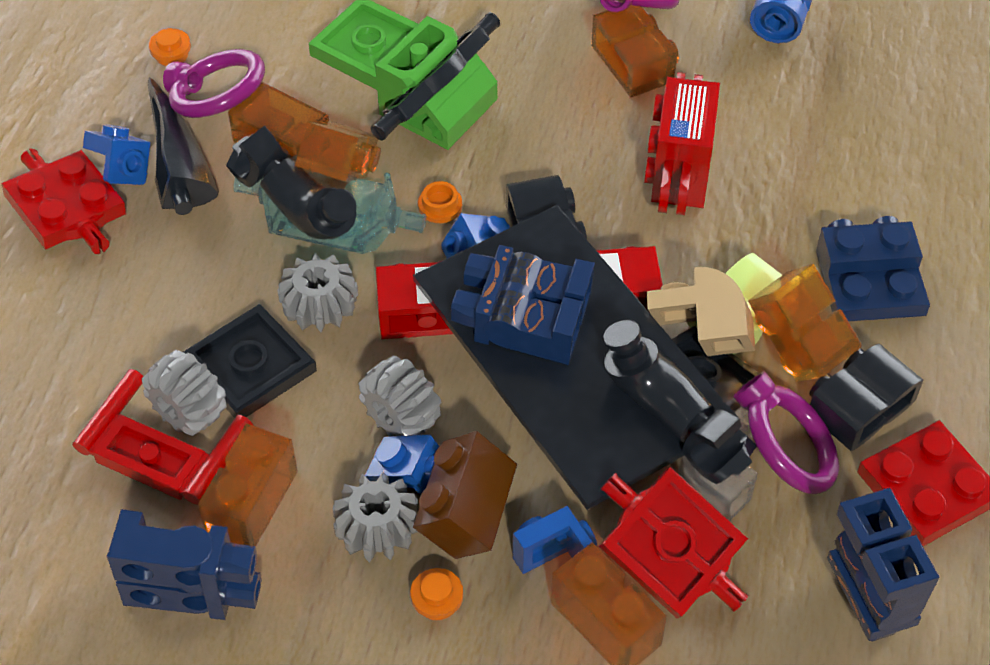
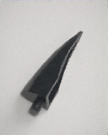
[147,78,218,215]

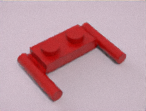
[72,369,253,505]

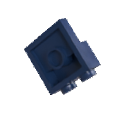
[816,216,930,322]

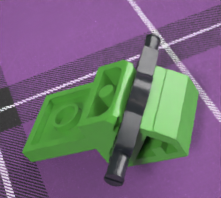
[308,0,501,150]

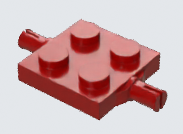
[1,148,126,254]
[599,467,749,618]

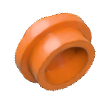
[149,28,191,66]
[418,181,463,223]
[410,568,463,620]

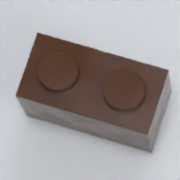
[413,431,518,559]

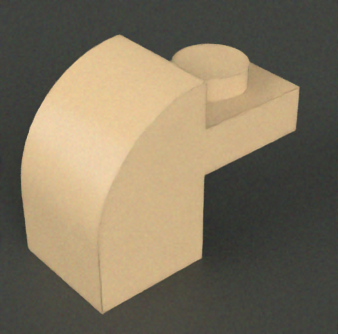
[647,267,755,356]

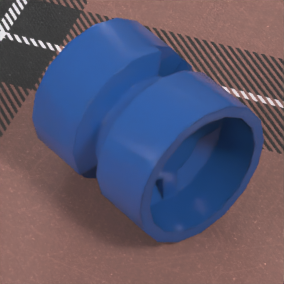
[750,0,813,43]

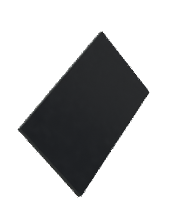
[413,205,740,510]

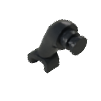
[226,125,357,240]
[603,320,757,484]

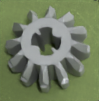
[277,252,358,333]
[142,350,227,436]
[358,355,442,436]
[332,471,419,563]

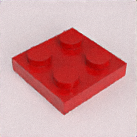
[857,420,990,546]

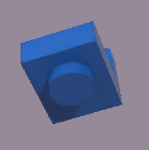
[83,125,151,185]
[441,213,511,258]
[365,435,439,496]
[513,506,597,574]

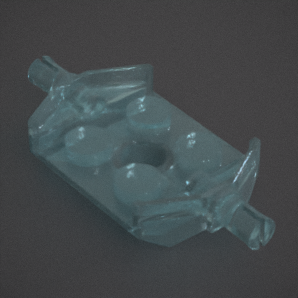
[233,154,427,254]

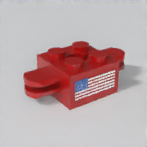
[644,72,720,216]

